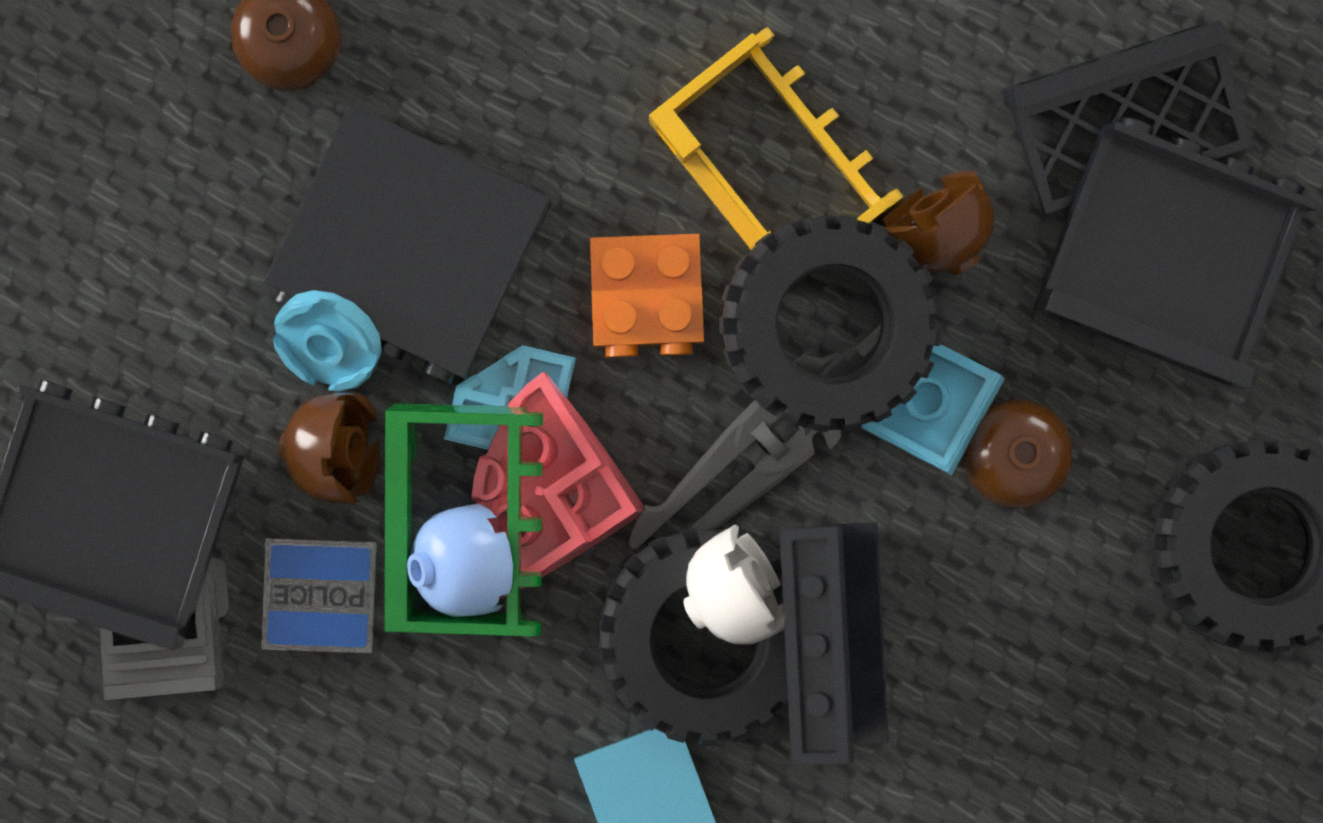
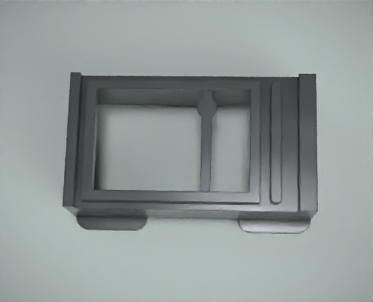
[100,555,229,700]

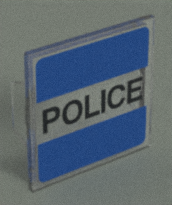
[261,539,377,653]

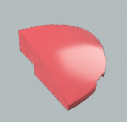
[471,372,643,602]

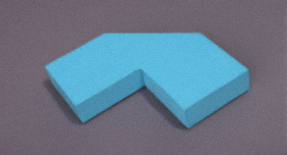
[444,345,576,450]

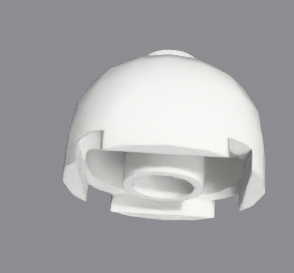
[684,525,785,644]

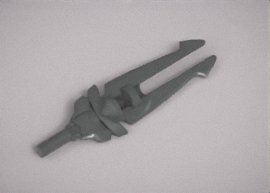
[629,324,881,549]

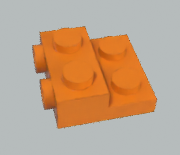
[590,234,704,358]

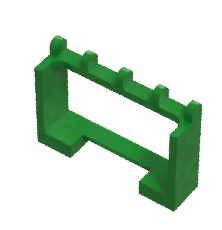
[385,403,543,636]

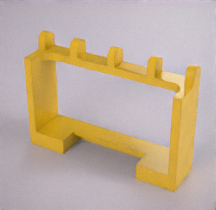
[649,27,904,282]

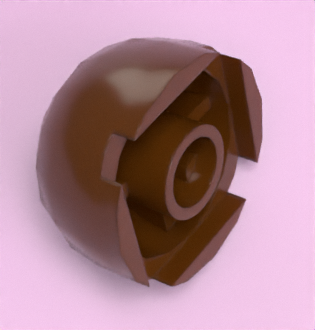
[230,0,342,91]
[882,171,994,275]
[279,392,380,504]
[962,399,1073,508]

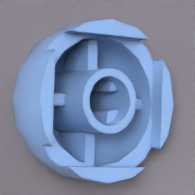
[407,504,513,617]

